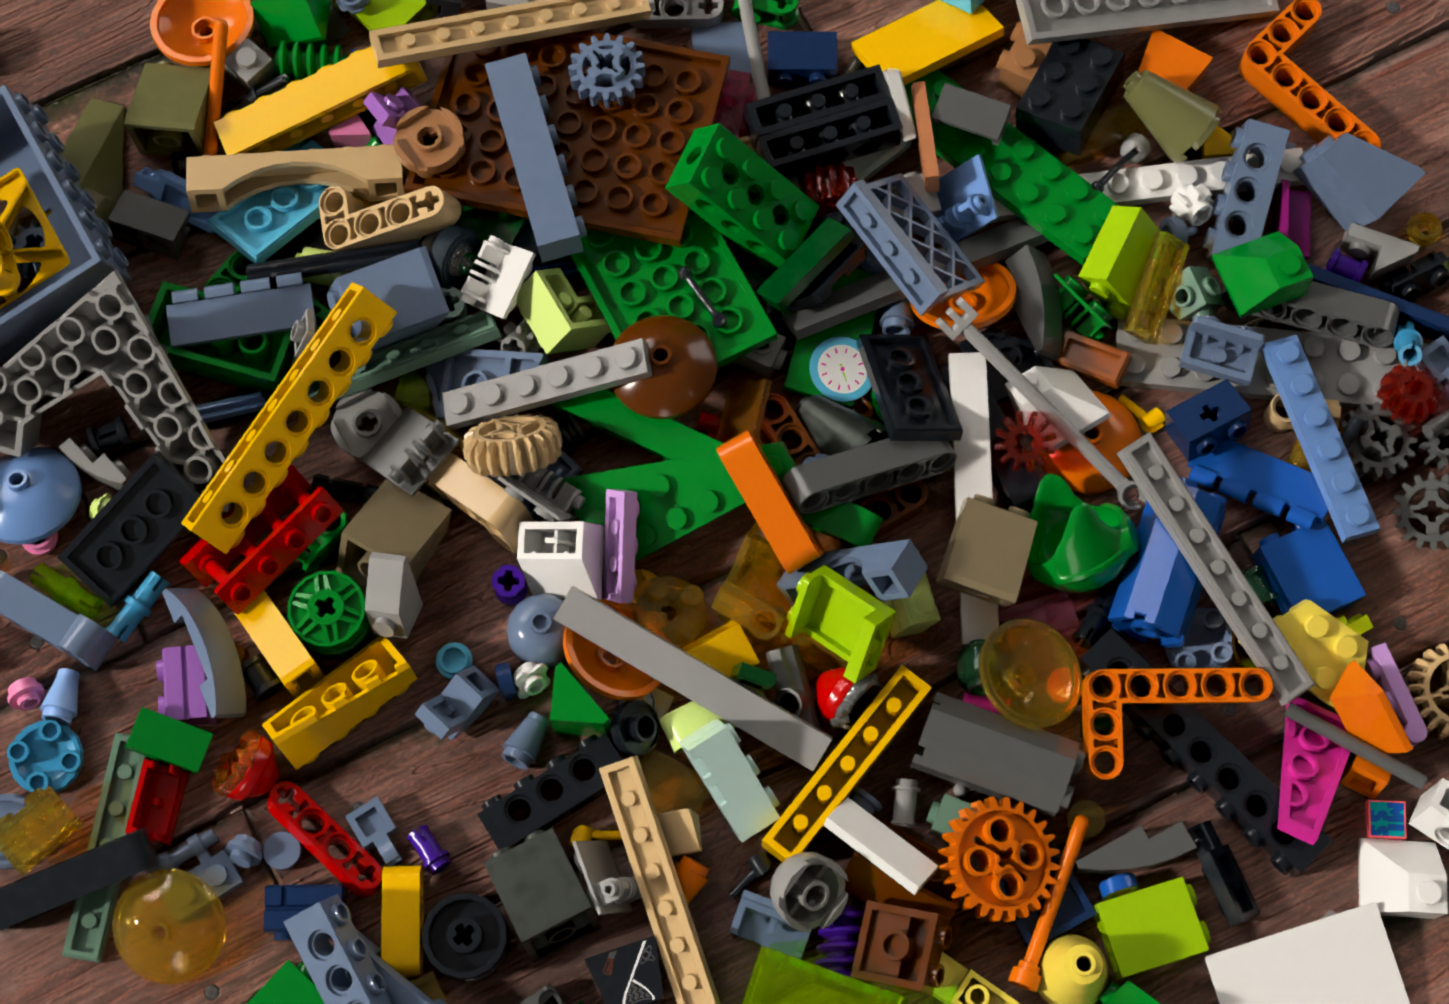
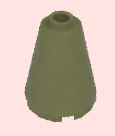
[1123,70,1222,164]

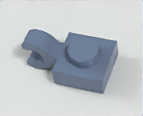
[345,796,403,866]

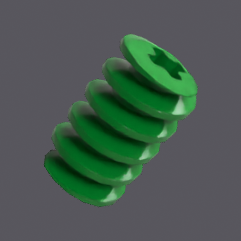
[274,40,349,81]

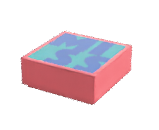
[1365,800,1407,840]

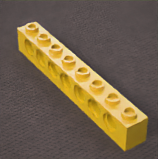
[181,282,397,555]

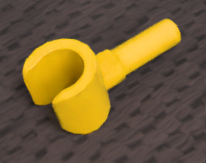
[1118,394,1165,433]
[570,825,622,847]

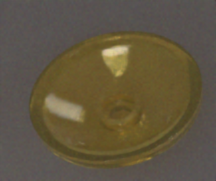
[979,618,1082,729]
[112,869,226,984]

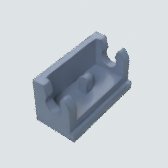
[729,889,811,960]

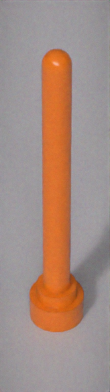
[203,19,228,156]
[1008,815,1089,992]

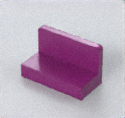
[1272,179,1311,262]

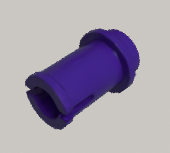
[407,825,451,875]

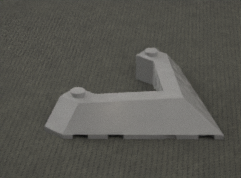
[0,269,232,512]

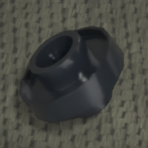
[611,700,660,756]

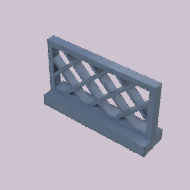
[836,173,985,316]

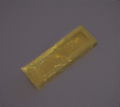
[1123,231,1190,345]

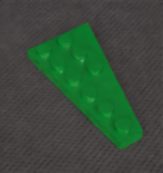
[562,441,796,567]

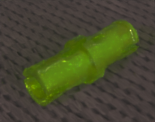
[30,563,103,619]

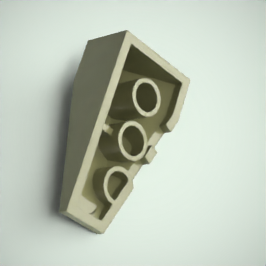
[62,98,125,240]

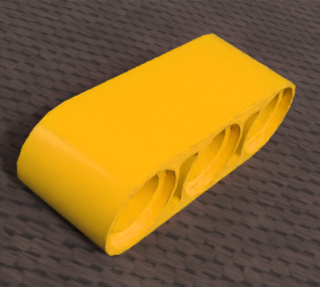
[381,865,424,977]

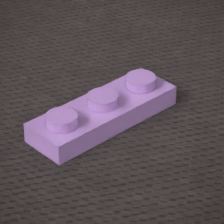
[603,489,640,603]

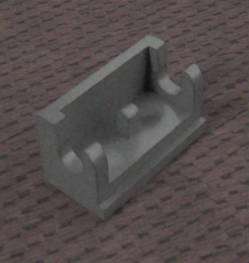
[931,83,1011,146]
[108,190,191,260]

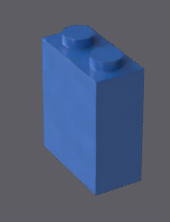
[1252,519,1366,615]

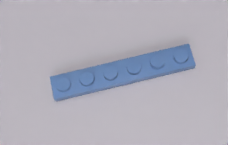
[1260,334,1380,543]

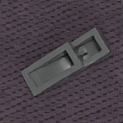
[1005,245,1062,361]
[1073,821,1197,875]

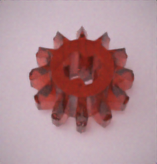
[801,163,859,216]
[1376,364,1442,426]
[994,410,1057,473]

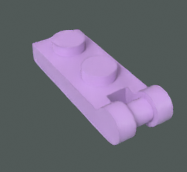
[1365,642,1427,747]

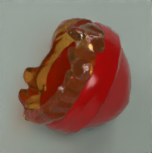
[212,729,280,801]

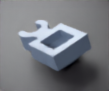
[1416,335,1449,402]

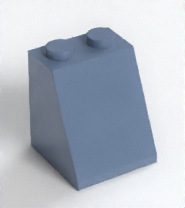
[1293,132,1426,232]
[327,246,450,351]

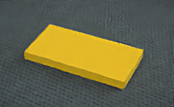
[851,0,1004,86]

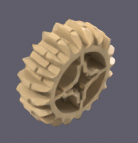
[463,413,562,478]
[1406,643,1449,740]

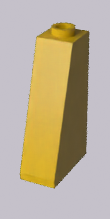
[230,571,326,699]

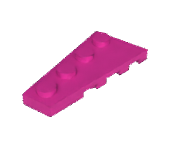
[1277,697,1350,845]

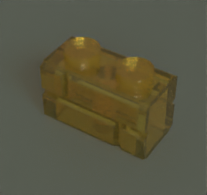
[0,786,84,875]

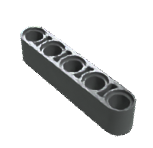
[1221,281,1400,348]
[782,438,957,514]

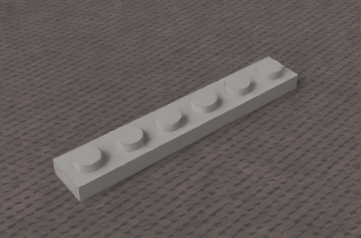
[442,338,652,430]

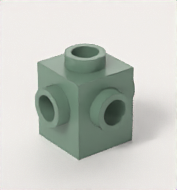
[1162,266,1224,321]

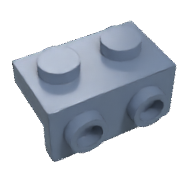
[1178,315,1265,387]

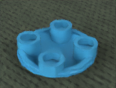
[7,720,84,794]

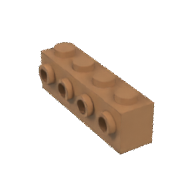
[996,21,1054,97]

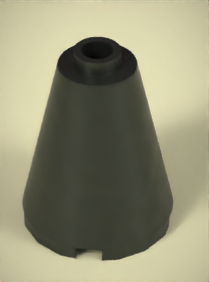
[795,394,889,456]

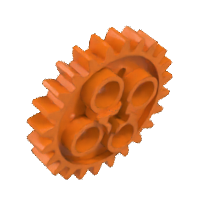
[938,797,1060,923]

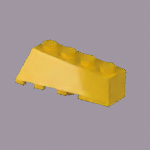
[262,635,418,770]

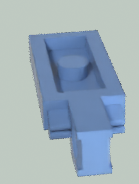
[133,167,218,234]

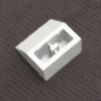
[517,521,605,600]

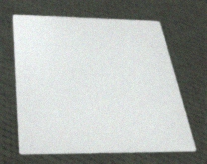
[1205,902,1410,1004]

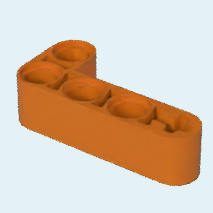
[716,429,824,575]

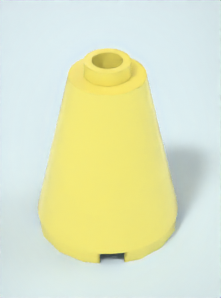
[1037,934,1109,1004]

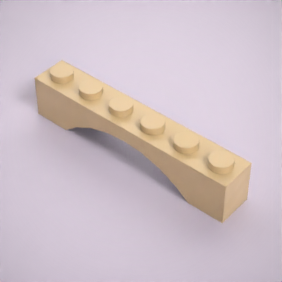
[186,144,405,213]

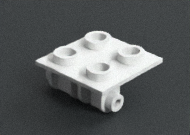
[460,235,536,320]

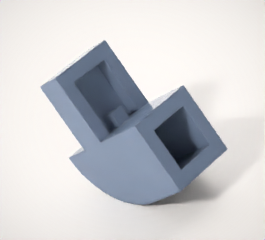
[415,665,500,741]

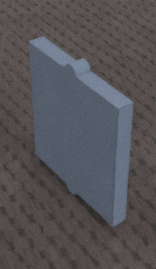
[691,21,752,81]

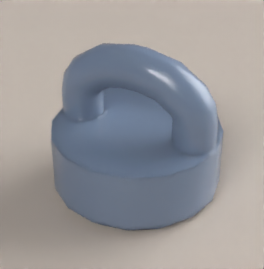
[1159,216,1198,252]

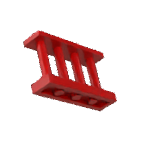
[179,464,343,615]

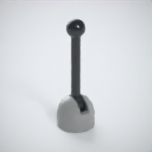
[1091,133,1151,192]

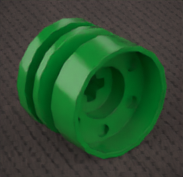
[287,571,372,660]

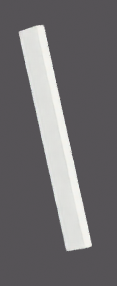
[948,352,1000,645]

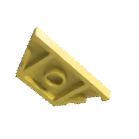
[1238,599,1369,710]

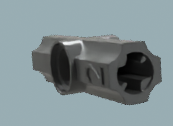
[766,644,827,753]

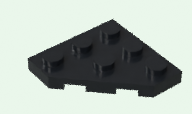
[788,200,882,312]

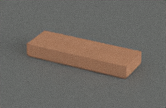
[911,81,940,193]

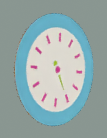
[809,337,871,402]

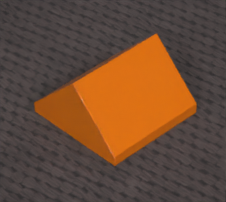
[1330,660,1414,754]

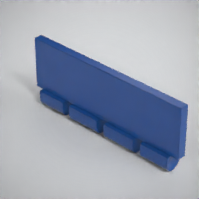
[1188,439,1329,530]

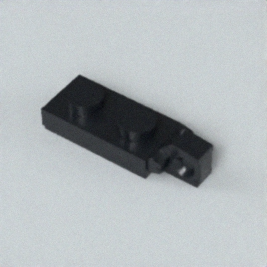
[1187,820,1260,927]

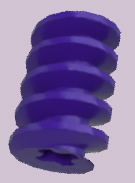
[813,905,865,986]

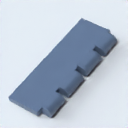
[166,272,315,349]

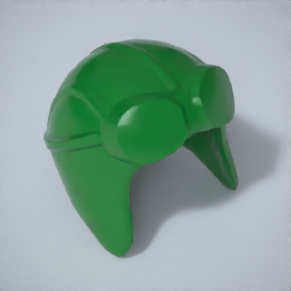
[1027,474,1140,593]

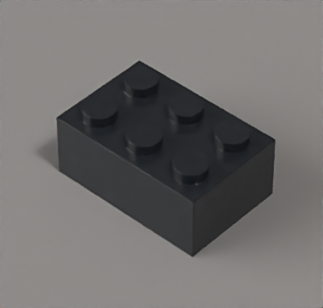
[1016,39,1124,156]

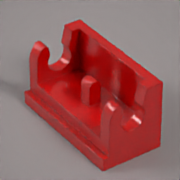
[125,759,189,846]

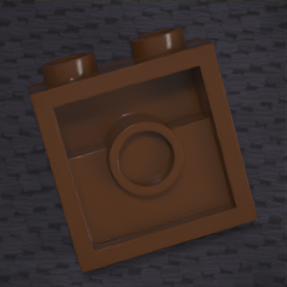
[850,900,953,996]

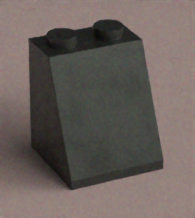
[484,828,602,963]

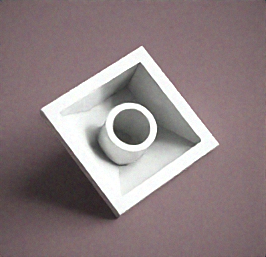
[1004,366,1111,454]
[1358,838,1448,919]

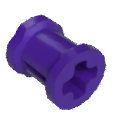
[1325,247,1369,282]
[492,565,528,605]

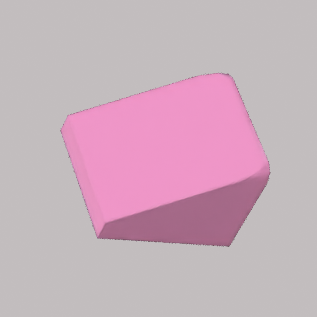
[328,115,372,148]

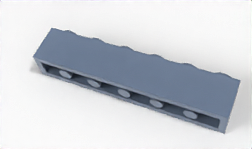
[485,53,587,263]

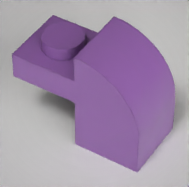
[363,86,422,145]

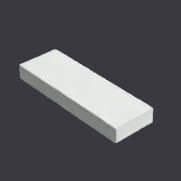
[824,797,939,895]

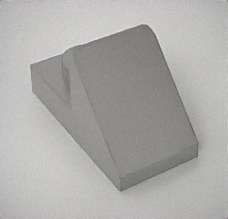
[1339,223,1420,283]

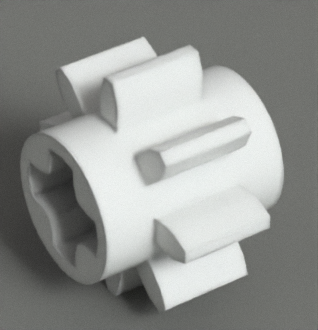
[1169,183,1214,226]

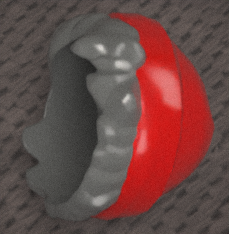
[816,667,881,730]

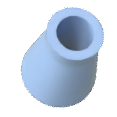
[40,668,80,726]

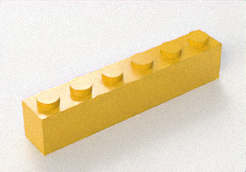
[213,46,427,155]
[761,665,932,862]

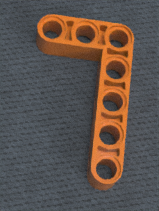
[1238,0,1381,149]
[1082,668,1273,780]

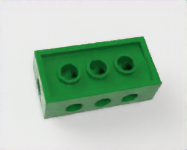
[665,123,820,269]

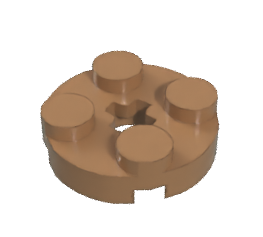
[393,106,466,178]

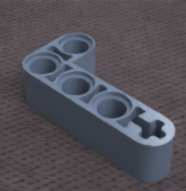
[0,570,117,671]

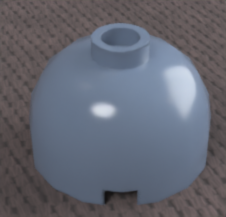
[506,593,566,668]

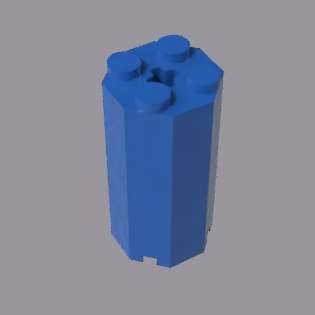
[1108,477,1227,648]

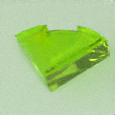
[394,371,431,411]

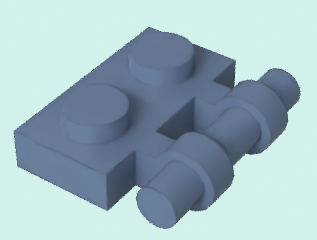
[146,828,245,924]

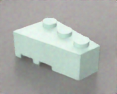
[678,718,780,842]

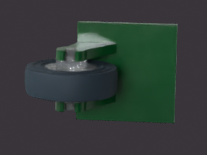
[429,206,529,289]

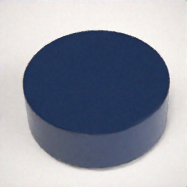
[495,662,518,701]

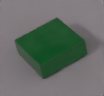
[730,662,777,691]

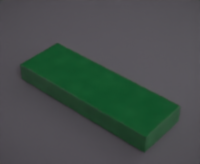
[755,217,856,312]

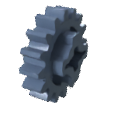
[568,33,646,108]

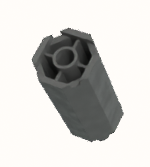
[910,692,1086,818]

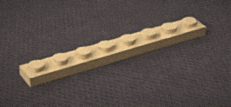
[369,0,651,68]
[599,755,721,1004]

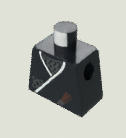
[585,936,665,1004]

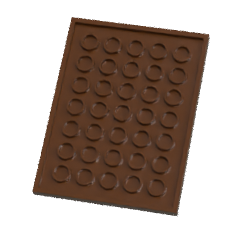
[404,8,731,247]

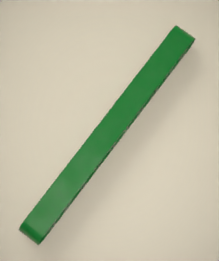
[547,363,883,547]

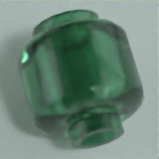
[956,639,1005,697]

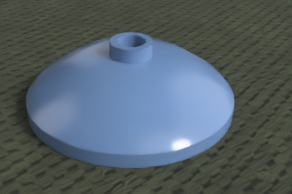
[0,447,82,545]

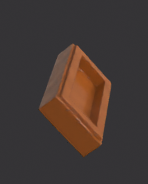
[1051,330,1133,389]

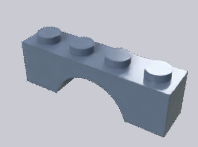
[776,539,928,607]

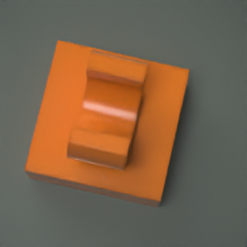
[1340,755,1391,800]

